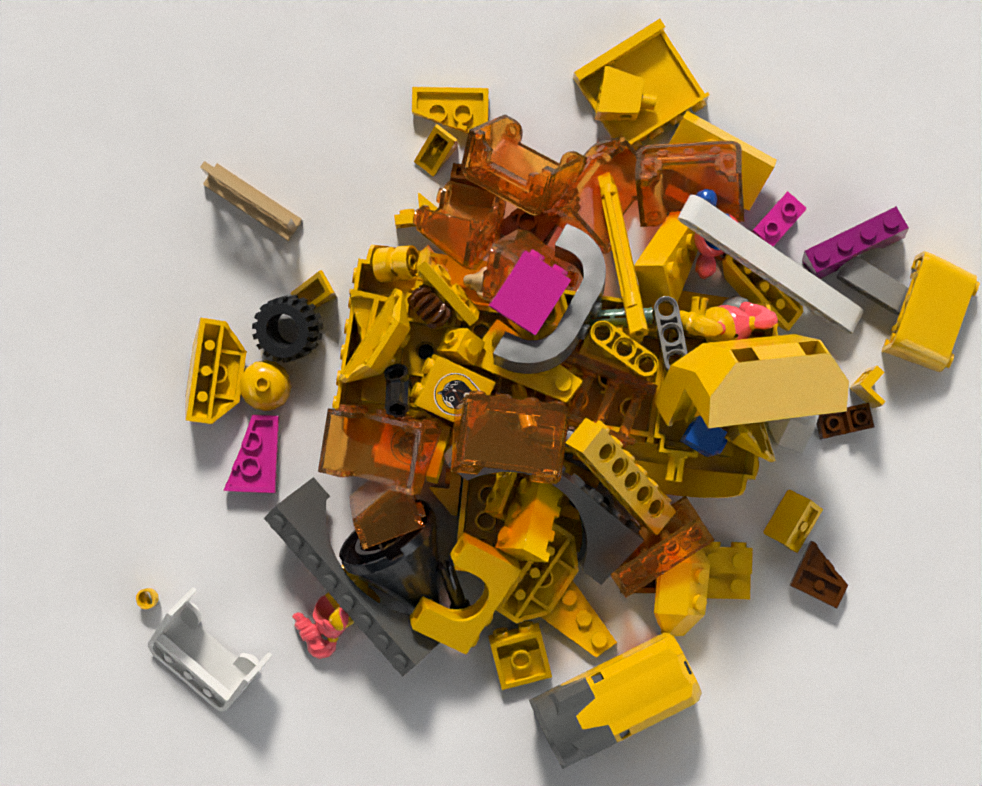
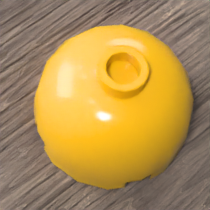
[240,360,292,411]

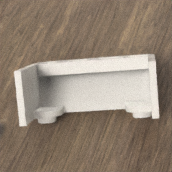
[148,587,272,711]

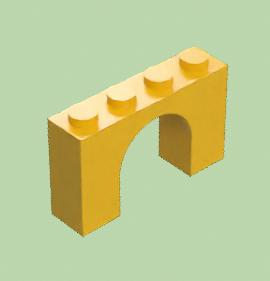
[409,532,521,655]

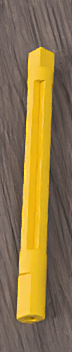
[598,172,648,339]

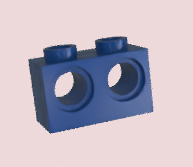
[680,416,728,457]

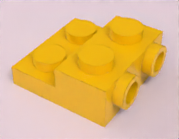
[701,541,753,600]
[488,621,552,690]

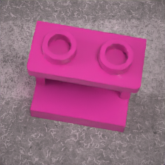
[751,191,806,246]
[488,249,571,335]

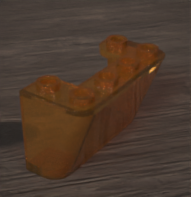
[451,390,570,484]
[318,403,443,495]
[349,466,426,550]

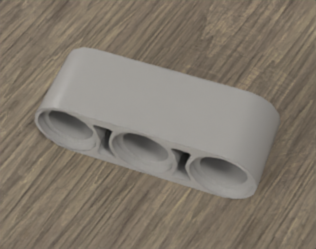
[836,256,908,315]
[653,296,688,372]

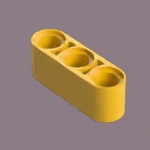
[590,321,659,378]

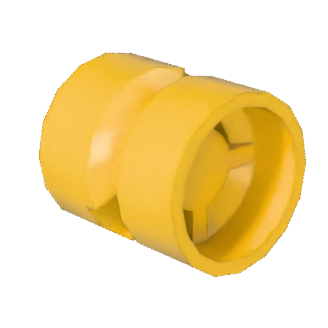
[372,245,419,282]

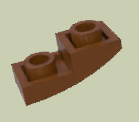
[816,402,875,440]

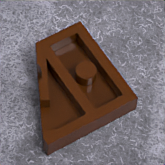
[789,541,848,608]

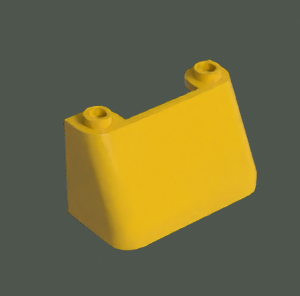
[882,251,980,372]

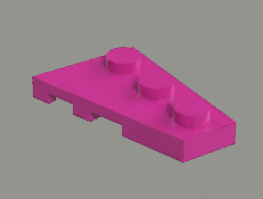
[223,415,279,493]

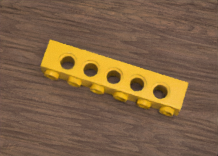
[566,418,676,535]

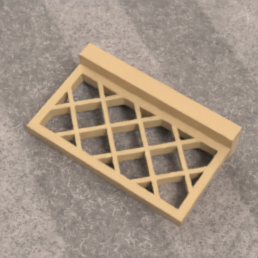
[200,161,303,241]

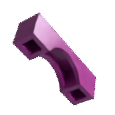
[802,206,909,279]

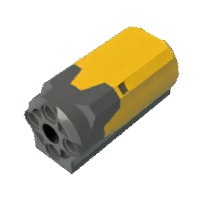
[529,632,702,769]

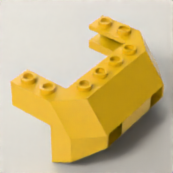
[654,334,849,428]

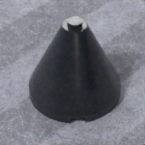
[339,500,441,609]

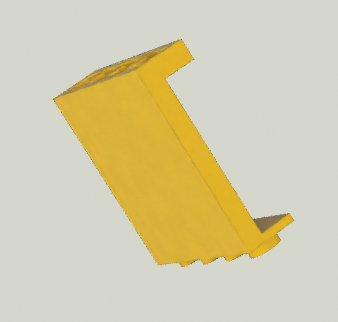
[573,19,710,154]

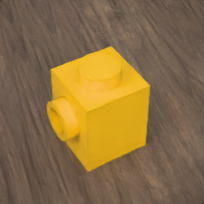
[436,328,485,366]

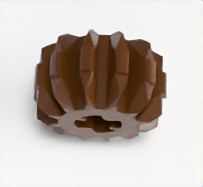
[407,284,452,330]

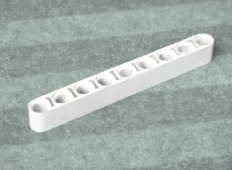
[677,195,864,334]

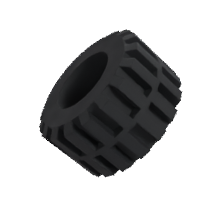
[252,295,323,363]

